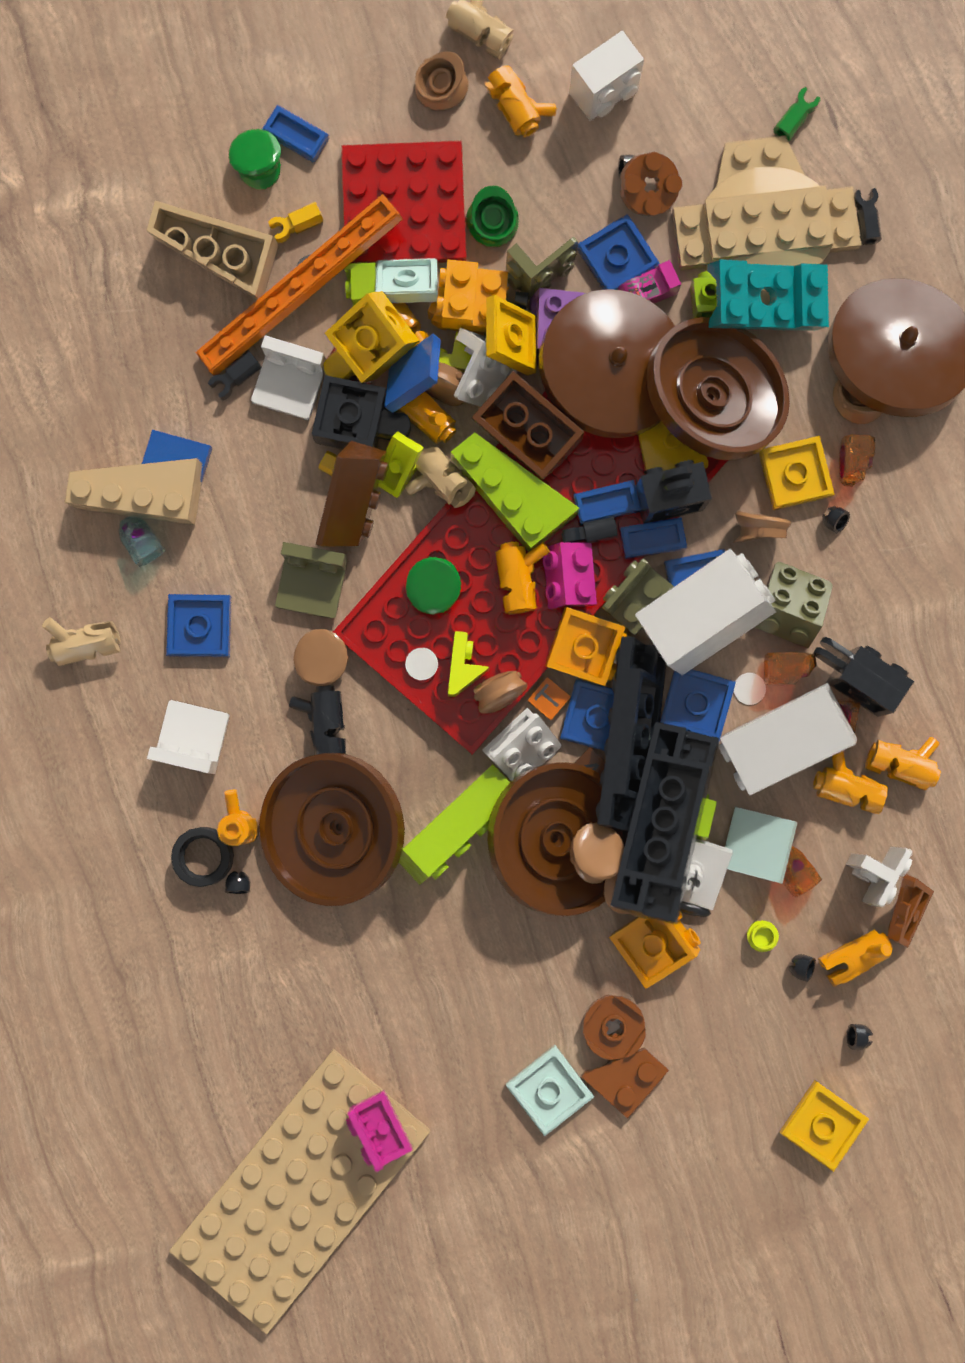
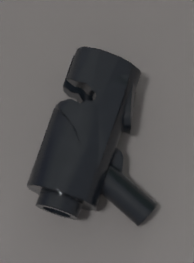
[289,685,346,755]

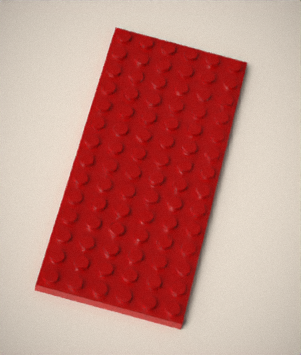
[333,392,728,755]

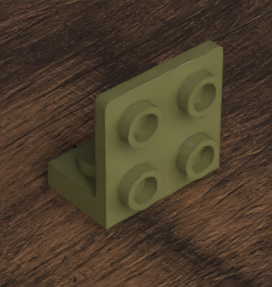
[275,542,348,619]
[602,558,674,636]

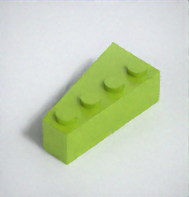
[451,432,579,552]
[399,765,510,885]

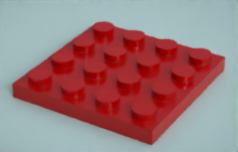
[342,141,467,264]

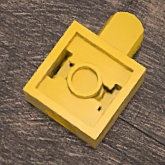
[323,291,419,383]

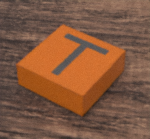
[527,677,571,721]

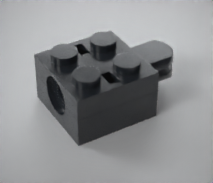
[312,375,411,449]
[636,460,712,524]
[813,637,914,717]

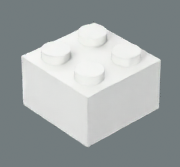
[569,30,644,121]

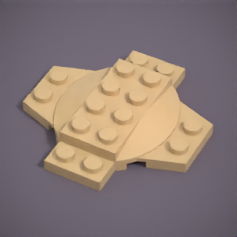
[672,136,861,305]

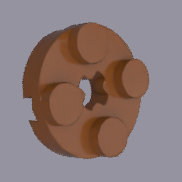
[620,152,683,216]
[582,994,646,1060]

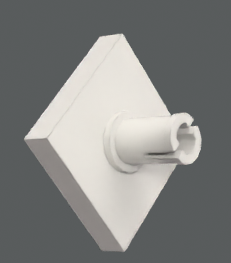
[682,839,733,910]

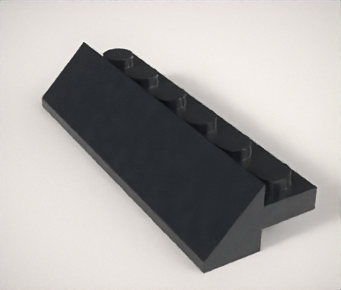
[596,637,667,833]
[610,722,719,925]

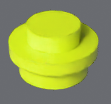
[747,920,779,952]

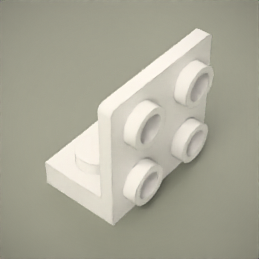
[454,328,518,407]
[251,335,326,420]
[147,700,230,774]

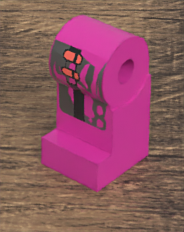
[618,260,681,304]

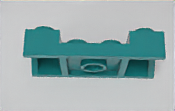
[707,260,829,331]

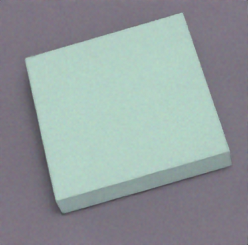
[376,259,438,303]
[725,807,798,884]
[506,1045,594,1136]

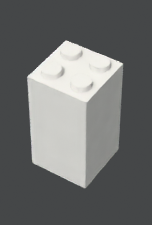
[635,548,776,675]
[719,683,857,796]

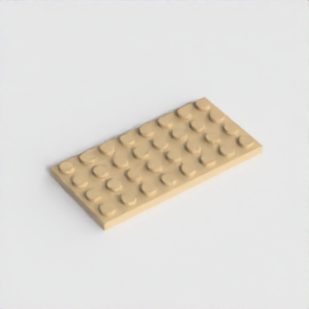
[169,1049,430,1335]

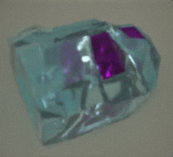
[118,517,166,567]

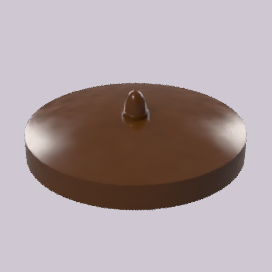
[828,278,965,417]
[539,289,675,438]
[647,317,790,460]
[259,753,405,906]
[487,762,628,916]

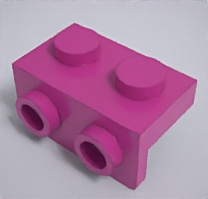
[543,542,597,609]
[346,1090,413,1172]

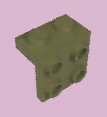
[505,237,578,300]
[755,562,833,649]

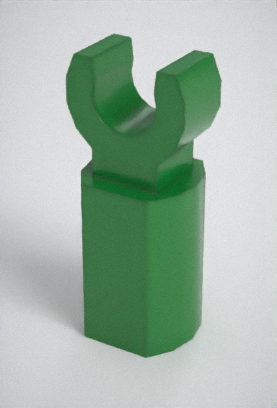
[773,87,821,142]

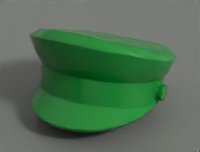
[229,129,281,190]
[466,185,519,247]
[406,557,461,614]

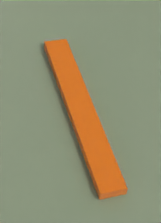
[196,194,403,376]

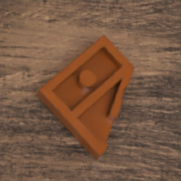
[887,874,934,948]
[581,1047,669,1119]

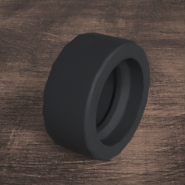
[171,827,234,887]

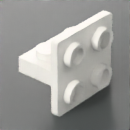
[482,708,562,781]
[846,847,912,908]

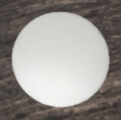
[405,648,438,680]
[734,673,766,705]

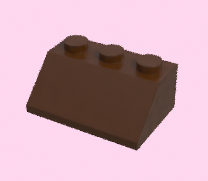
[472,371,584,480]
[315,441,389,546]

